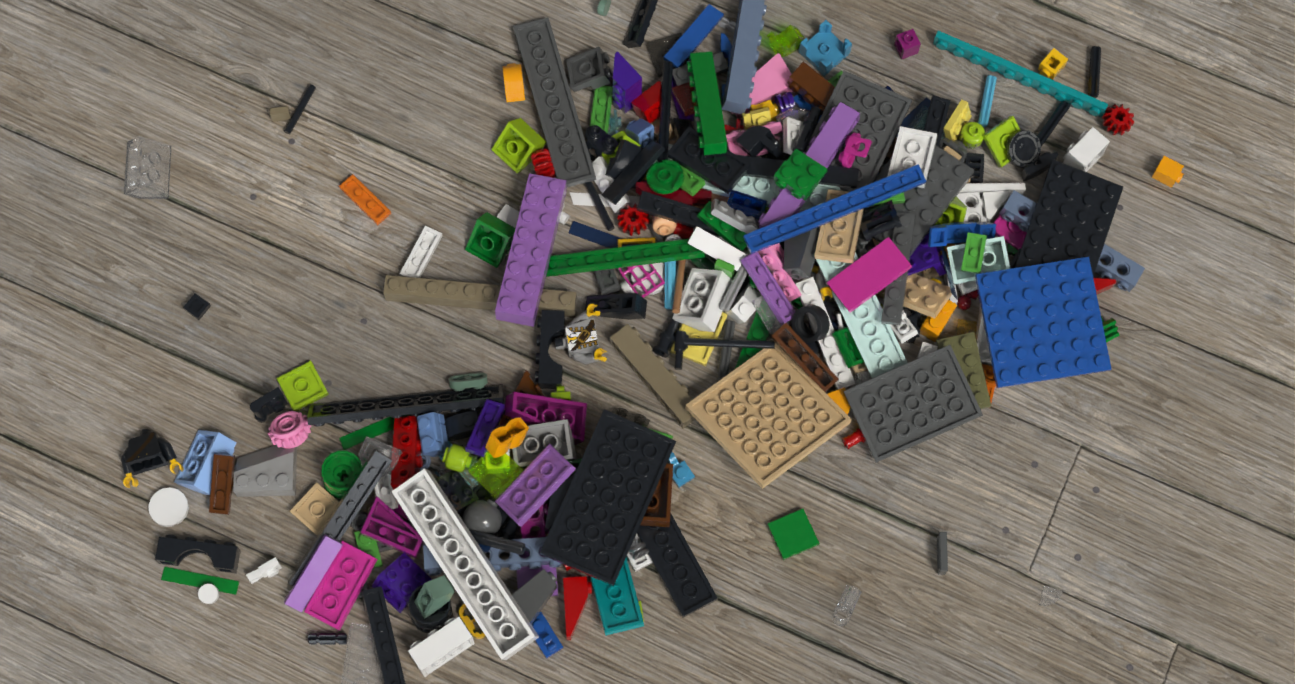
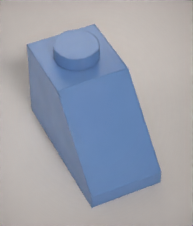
[626,118,654,148]

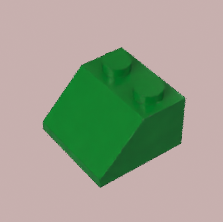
[465,212,515,268]

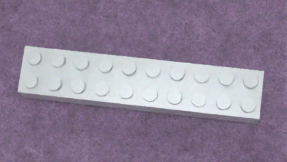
[392,469,539,660]

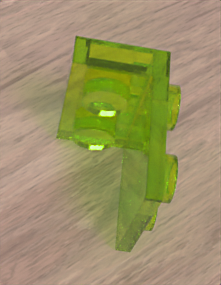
[468,452,524,504]

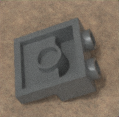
[566,47,613,92]

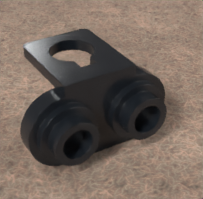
[585,125,618,161]

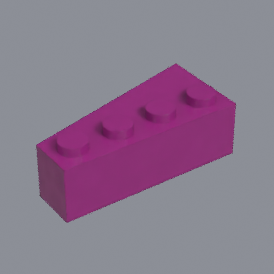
[504,392,587,445]

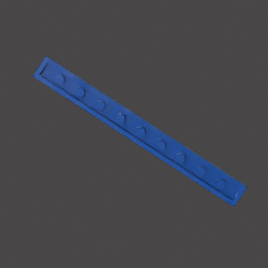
[743,164,926,254]

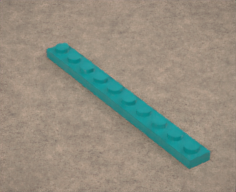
[933,30,1108,117]

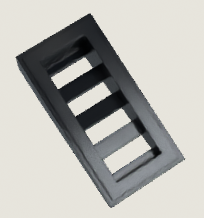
[964,153,984,183]

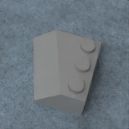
[233,445,297,497]

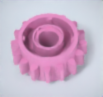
[268,411,311,449]

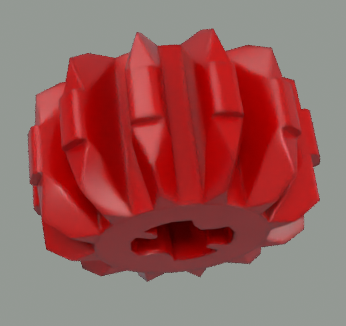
[1102,104,1134,136]
[531,149,556,178]
[617,203,649,236]

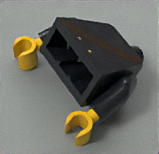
[121,429,184,488]

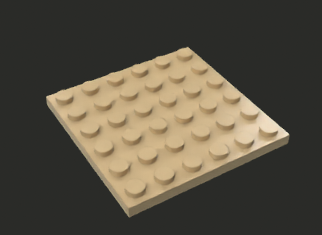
[685,343,852,489]

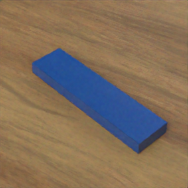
[664,4,724,68]

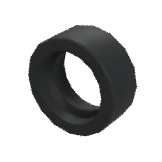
[791,305,830,343]

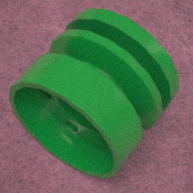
[321,451,363,500]

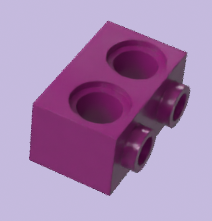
[521,503,549,539]

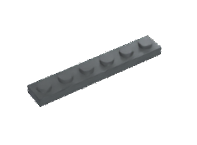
[881,212,916,325]

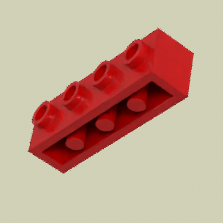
[391,416,423,490]

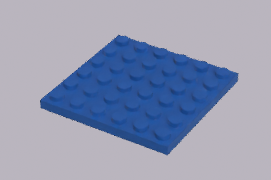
[975,257,1112,388]

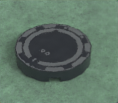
[1006,130,1041,167]

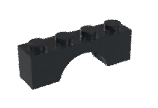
[535,310,565,389]
[155,535,241,574]

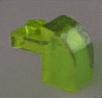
[767,25,805,57]

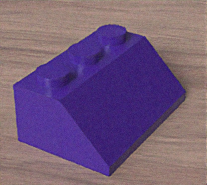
[612,51,642,113]

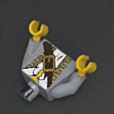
[555,304,607,365]

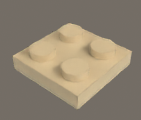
[290,483,339,536]

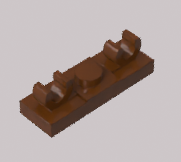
[209,453,235,515]

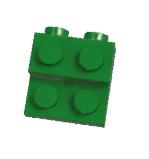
[774,149,828,201]

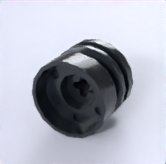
[409,585,452,633]

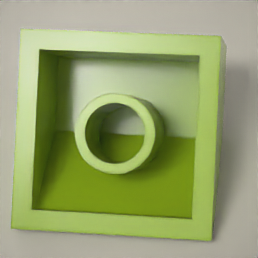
[491,118,546,174]

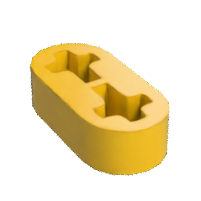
[459,604,486,639]

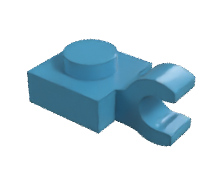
[668,452,695,488]

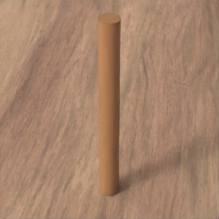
[672,260,686,314]

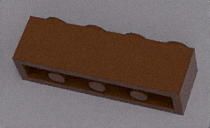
[771,323,839,392]

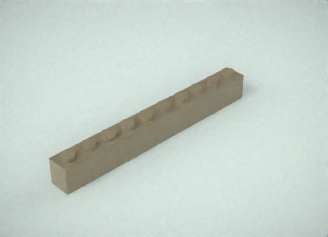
[383,275,577,317]

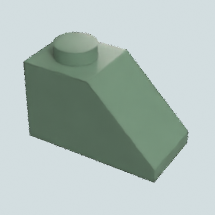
[415,575,455,619]

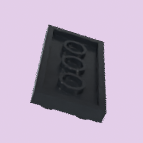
[667,127,751,194]

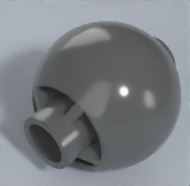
[462,499,502,535]

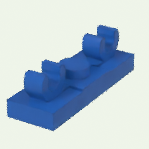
[532,612,563,659]

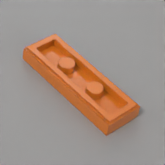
[339,174,391,226]

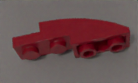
[636,180,712,206]

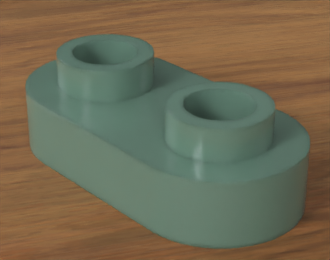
[449,372,488,391]

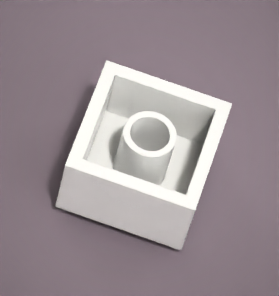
[1063,127,1110,172]

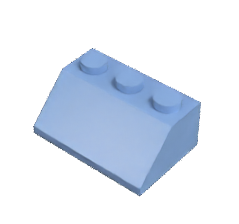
[174,430,237,495]

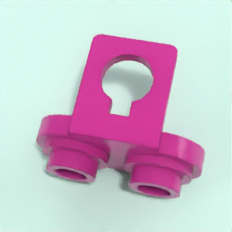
[839,132,872,168]

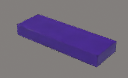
[465,399,505,457]

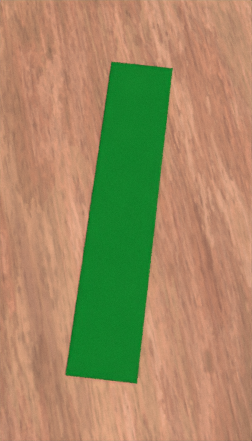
[339,414,411,450]
[161,567,240,595]

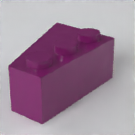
[360,497,424,558]

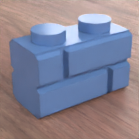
[417,412,449,457]

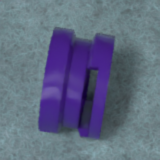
[775,92,796,120]

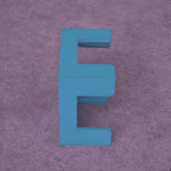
[799,20,852,76]

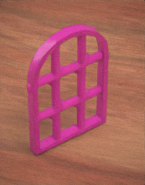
[619,264,665,298]

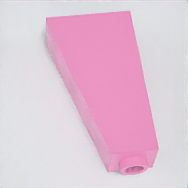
[731,53,793,118]

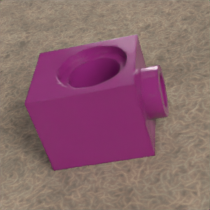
[894,29,921,60]

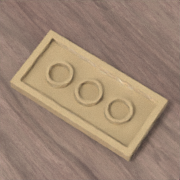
[815,189,864,264]
[875,274,952,318]

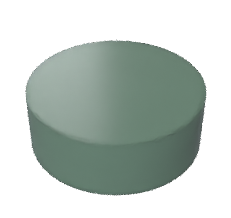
[597,0,611,16]

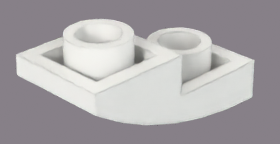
[882,308,918,344]

